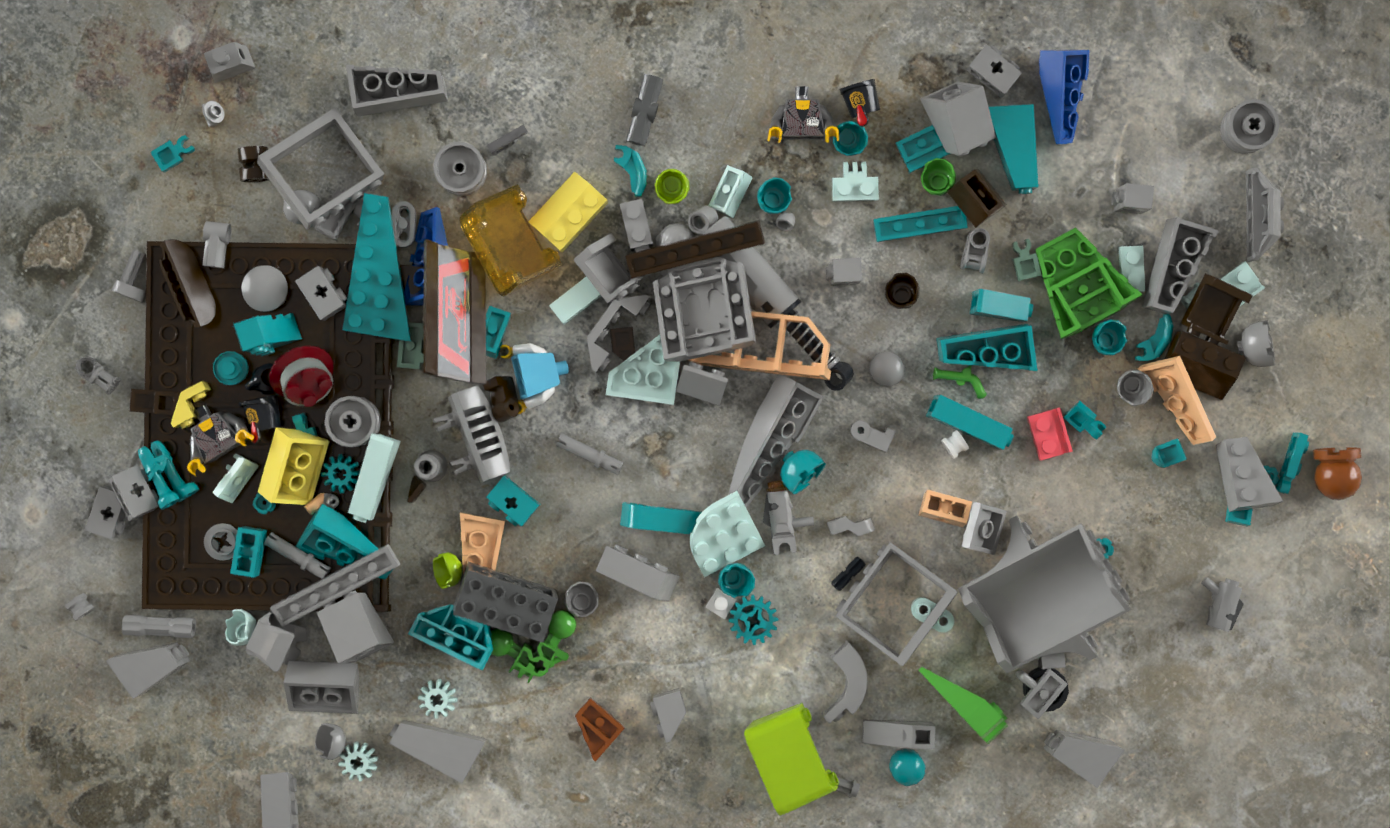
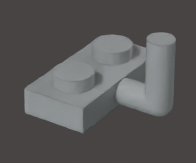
[1016,668,1068,720]

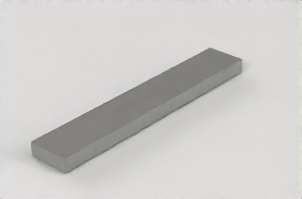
[270,544,400,627]

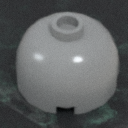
[1237,320,1275,367]

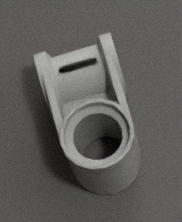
[960,228,990,274]

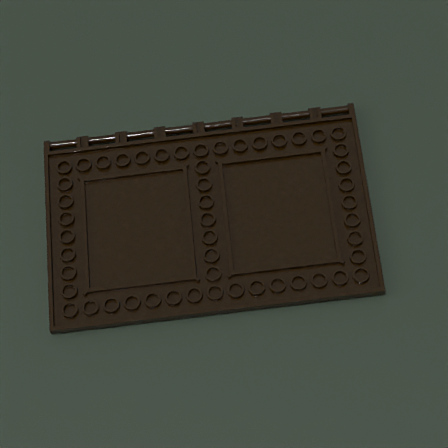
[142,241,395,612]

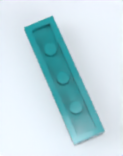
[873,206,968,242]

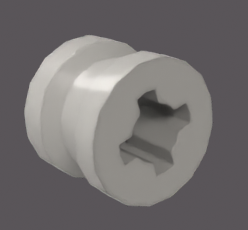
[65,593,95,621]

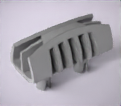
[433,385,510,483]

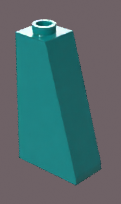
[989,104,1039,194]
[925,395,1014,450]

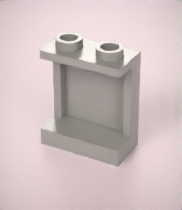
[573,233,644,303]

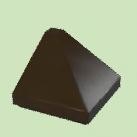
[407,475,426,503]

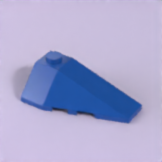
[1039,50,1090,144]
[404,207,448,306]

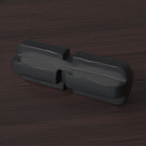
[831,557,866,591]

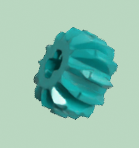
[321,454,360,494]

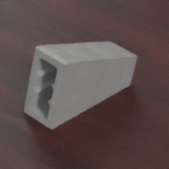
[389,720,487,783]

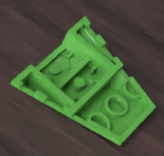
[1035,228,1143,339]

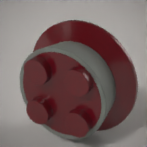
[269,346,334,407]

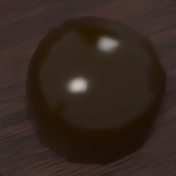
[885,273,920,309]

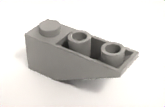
[863,720,935,749]

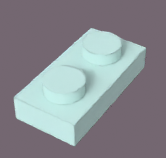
[1118,246,1145,292]

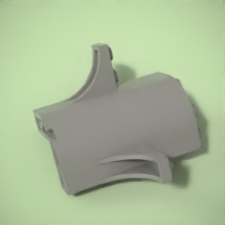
[958,515,1131,673]

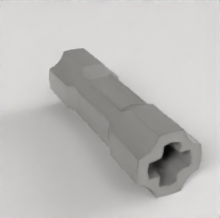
[122,615,196,638]

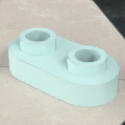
[911,597,954,632]

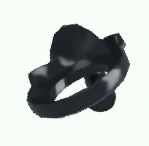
[245,363,275,395]

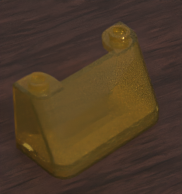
[460,184,562,297]

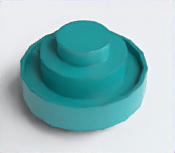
[213,351,249,385]

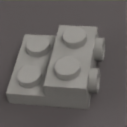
[961,502,1007,555]

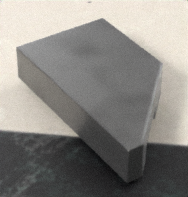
[487,124,528,156]

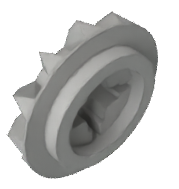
[204,523,238,560]

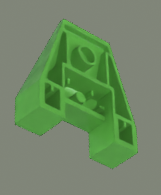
[919,667,1008,744]

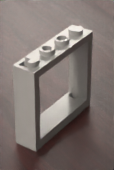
[257,108,384,230]
[835,542,958,667]

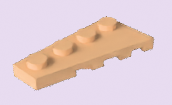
[1138,356,1216,445]
[460,512,505,574]

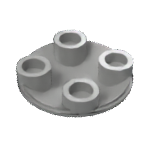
[242,265,288,312]

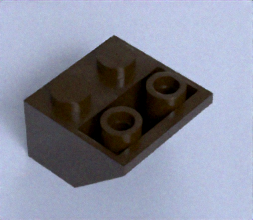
[947,169,1007,228]

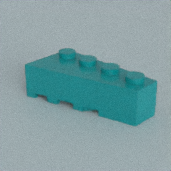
[936,324,1038,371]

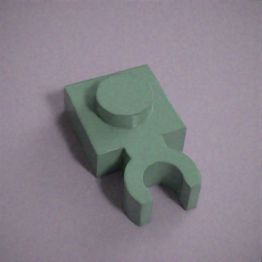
[1012,239,1042,281]

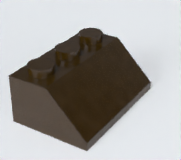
[1164,331,1246,400]

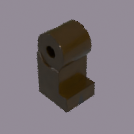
[483,376,519,422]

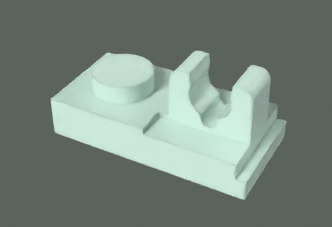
[212,454,259,503]

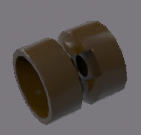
[238,146,269,183]

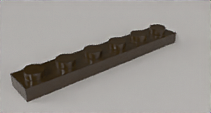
[625,220,765,278]

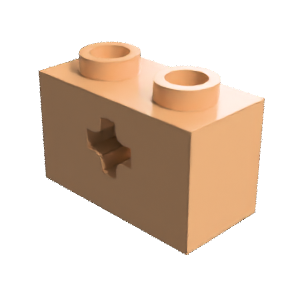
[918,490,972,528]

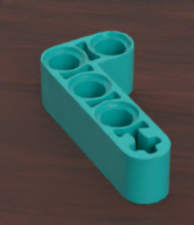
[620,502,703,534]

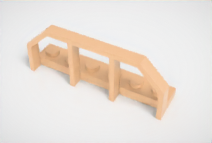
[689,311,831,380]

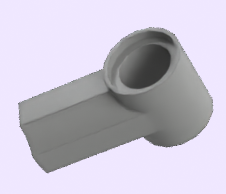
[202,221,232,268]

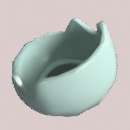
[225,609,257,646]

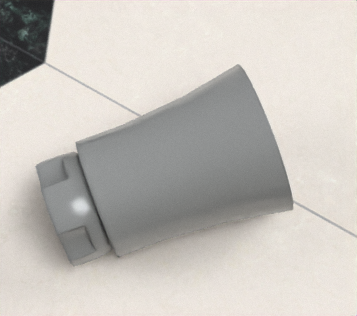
[414,450,448,482]

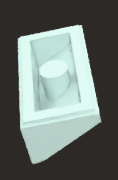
[708,165,752,218]

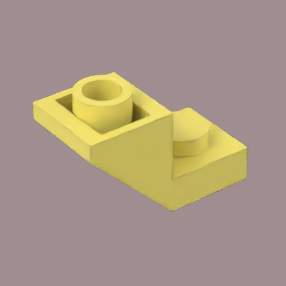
[171,381,211,429]

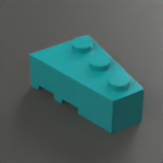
[234,313,302,356]

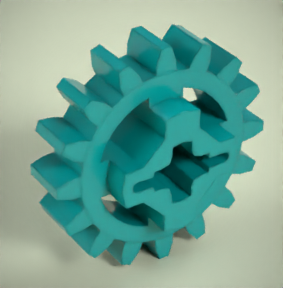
[728,594,779,645]

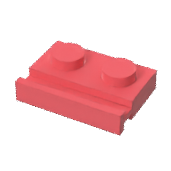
[1027,408,1073,461]

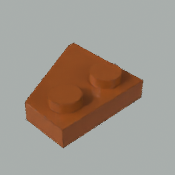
[575,697,625,762]

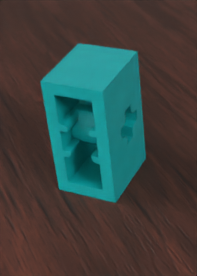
[486,475,541,526]
[230,526,267,577]

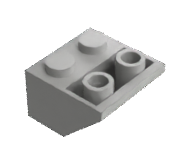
[676,362,729,406]

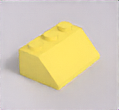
[528,172,608,253]
[258,428,329,505]

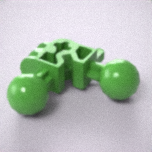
[490,610,576,683]

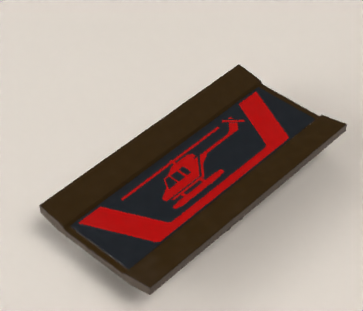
[422,239,486,385]

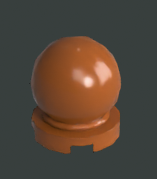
[1313,447,1362,501]

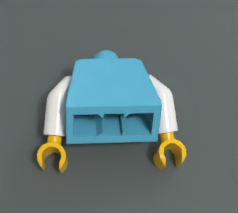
[500,343,569,414]

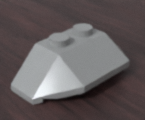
[1246,168,1284,262]

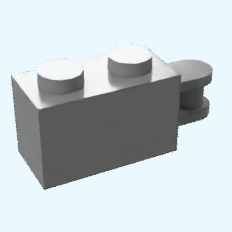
[620,199,653,252]

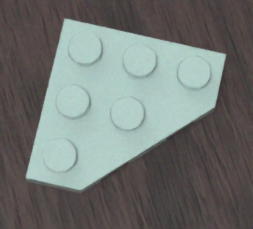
[606,334,680,405]

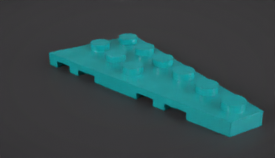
[342,193,412,342]

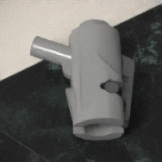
[1201,577,1244,632]

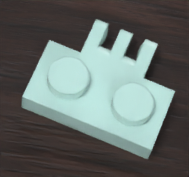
[832,162,879,202]

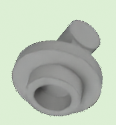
[202,101,224,127]

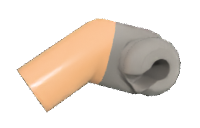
[304,493,339,515]

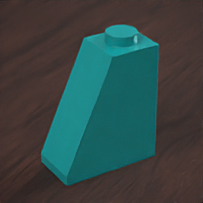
[970,289,1033,322]

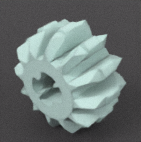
[418,679,458,719]
[338,741,378,781]

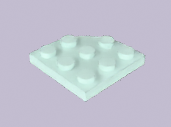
[690,491,765,577]

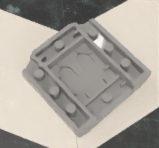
[653,257,756,362]

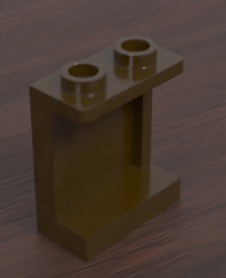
[1180,273,1253,345]

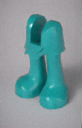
[138,440,200,510]

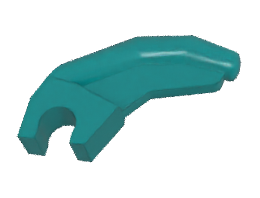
[614,145,647,197]
[1135,314,1174,361]

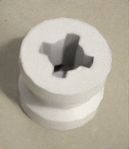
[941,430,969,459]

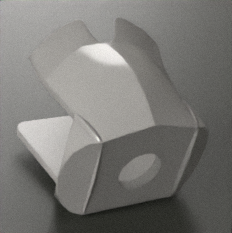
[246,612,307,672]

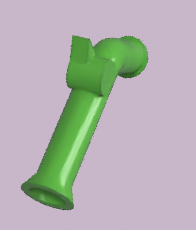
[933,365,987,399]

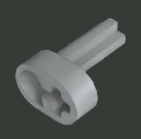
[112,250,146,303]

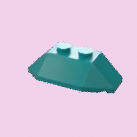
[408,604,493,671]

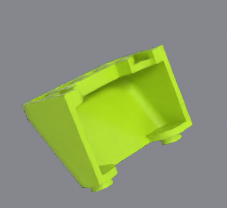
[744,703,839,816]

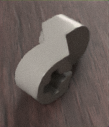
[827,516,875,537]

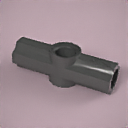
[626,74,663,146]

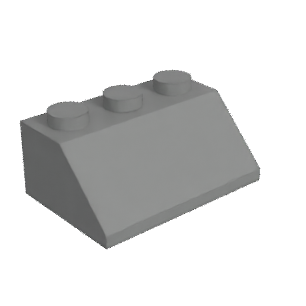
[284,660,360,714]

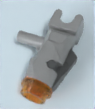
[763,480,814,555]

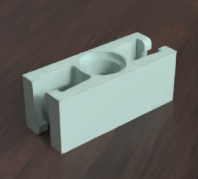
[549,276,601,325]

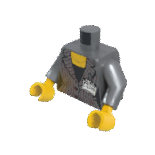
[767,86,839,143]
[187,405,254,476]

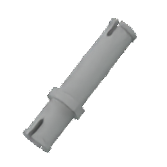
[556,433,624,475]
[264,532,331,579]

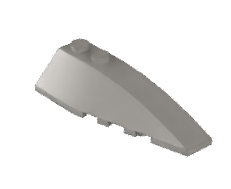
[729,374,824,508]

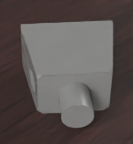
[204,42,255,83]

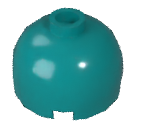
[780,450,826,494]

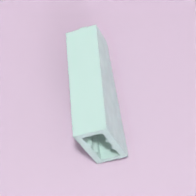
[348,434,401,523]

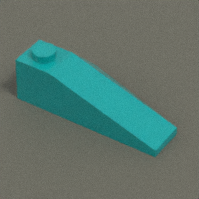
[295,504,394,580]

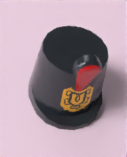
[839,79,880,126]
[238,395,281,443]

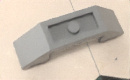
[587,295,651,373]

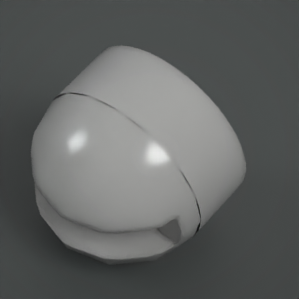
[776,211,795,231]

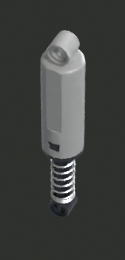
[688,206,854,391]

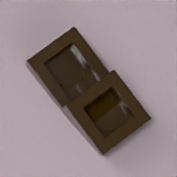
[129,389,179,415]

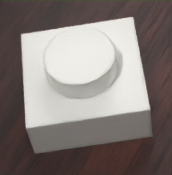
[705,587,737,619]

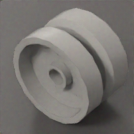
[1220,99,1280,154]
[434,142,487,196]
[325,396,381,447]

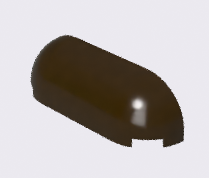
[159,239,216,327]

